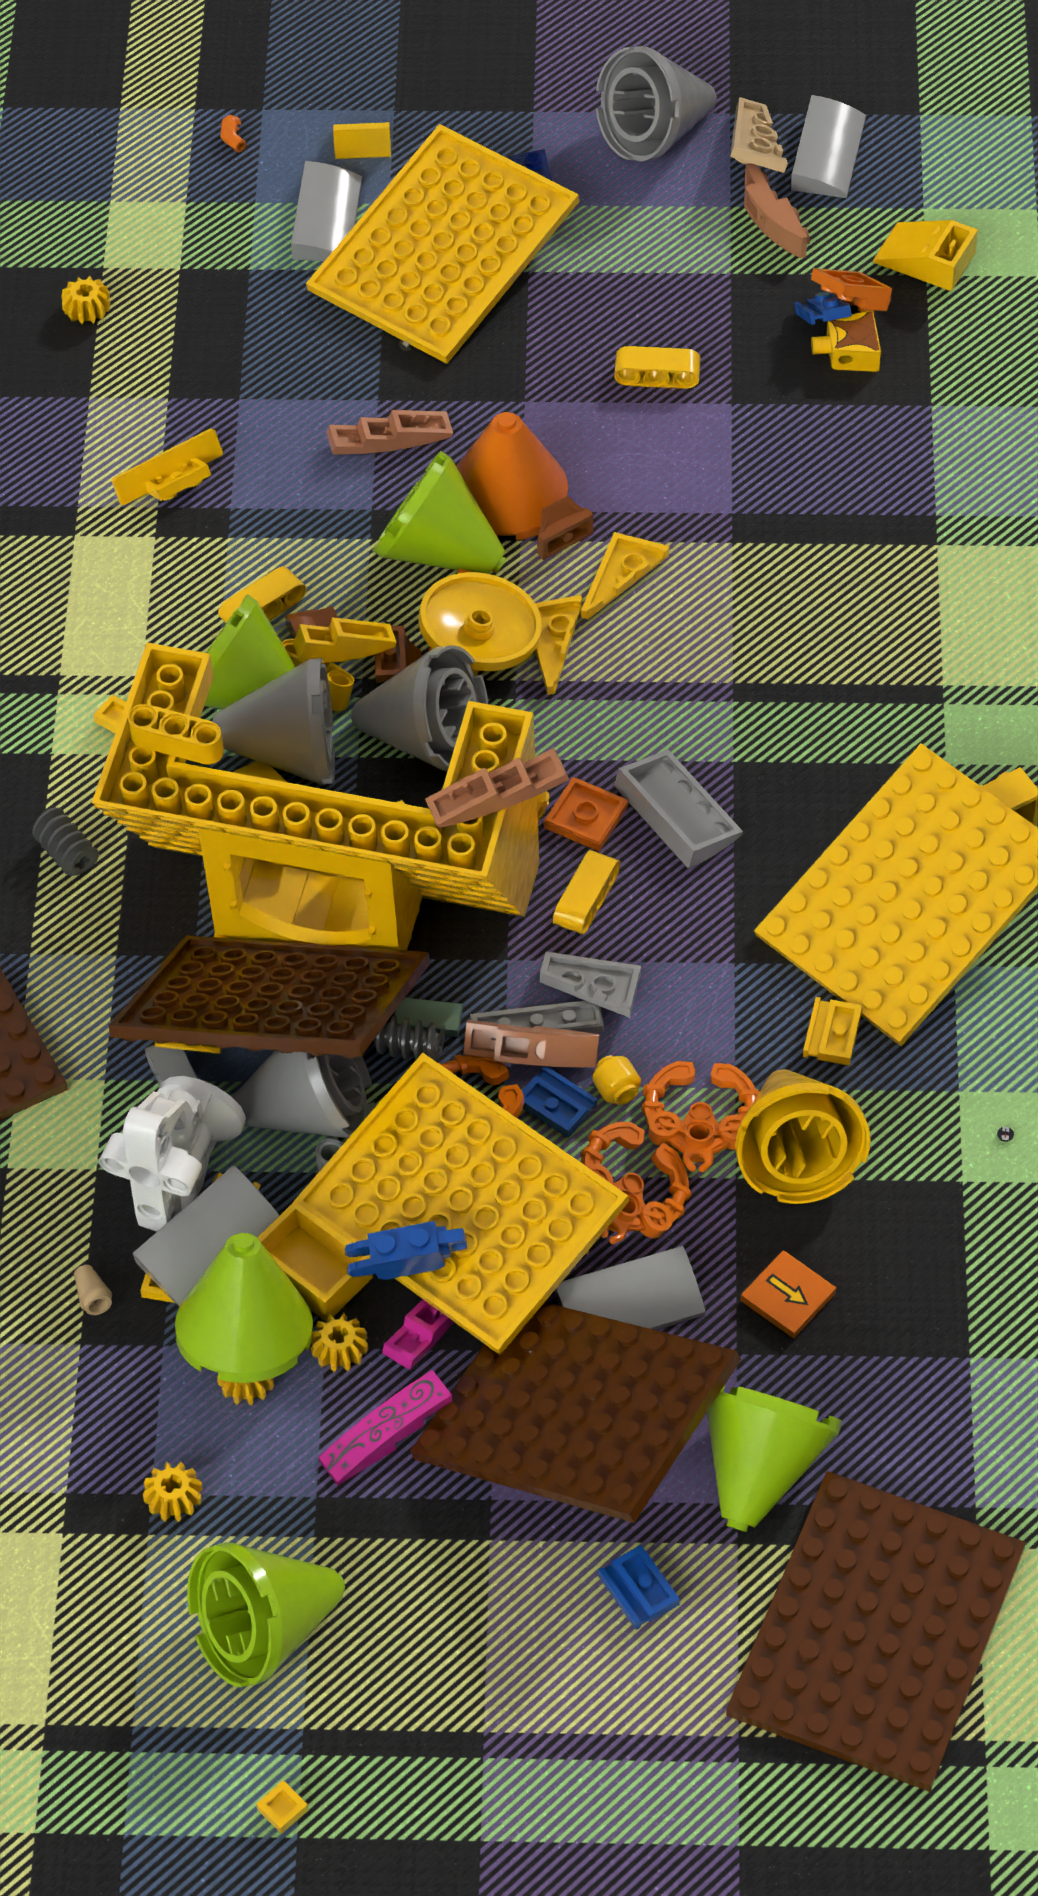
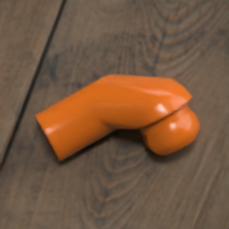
[220,115,246,153]

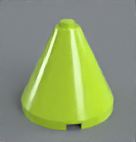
[372,451,506,574]
[204,594,296,709]
[175,1233,313,1383]
[707,1384,842,1532]
[187,1542,345,1688]

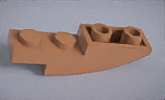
[744,163,810,258]
[463,1020,600,1068]

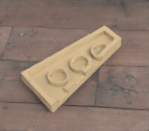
[730,97,788,173]

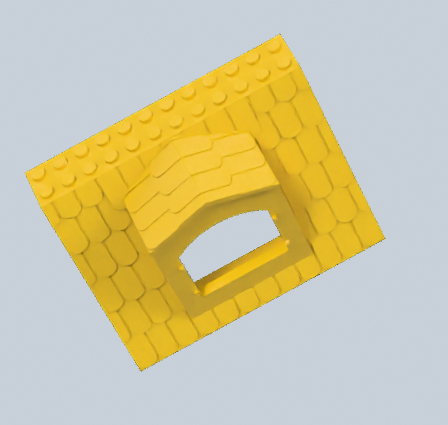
[92,642,539,951]

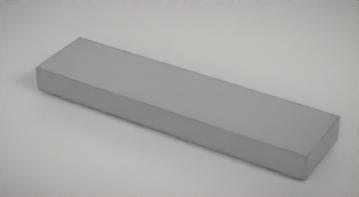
[470,1000,604,1033]

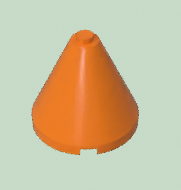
[456,412,568,540]

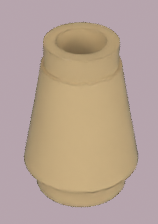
[74,1265,112,1315]

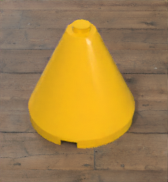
[735,1069,871,1204]

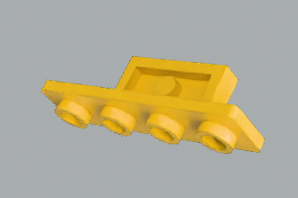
[111,428,223,505]

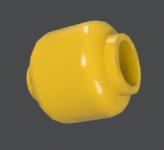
[592,1055,641,1105]

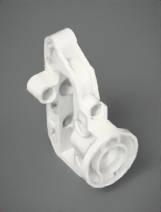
[99,1076,246,1231]

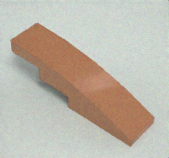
[326,410,453,455]
[425,748,570,828]

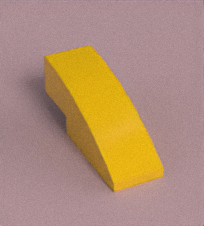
[293,617,397,663]

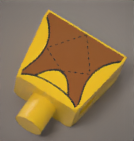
[811,310,881,372]

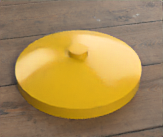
[418,572,542,671]

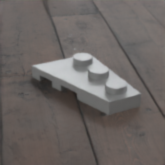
[539,952,641,1018]

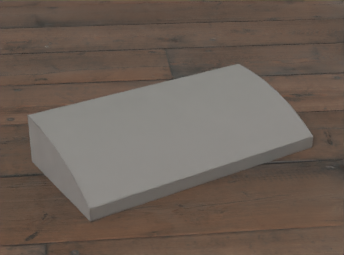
[791,95,866,198]
[291,161,362,261]
[614,749,743,869]
[133,1165,280,1307]
[555,1246,706,1330]

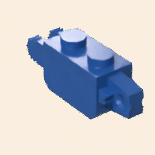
[344,1221,467,1280]

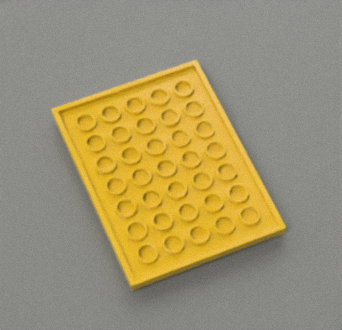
[306,124,580,364]
[754,743,1038,1046]
[293,1053,630,1355]

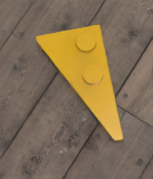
[581,532,670,620]
[535,595,582,695]

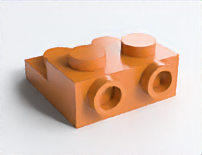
[811,268,892,313]

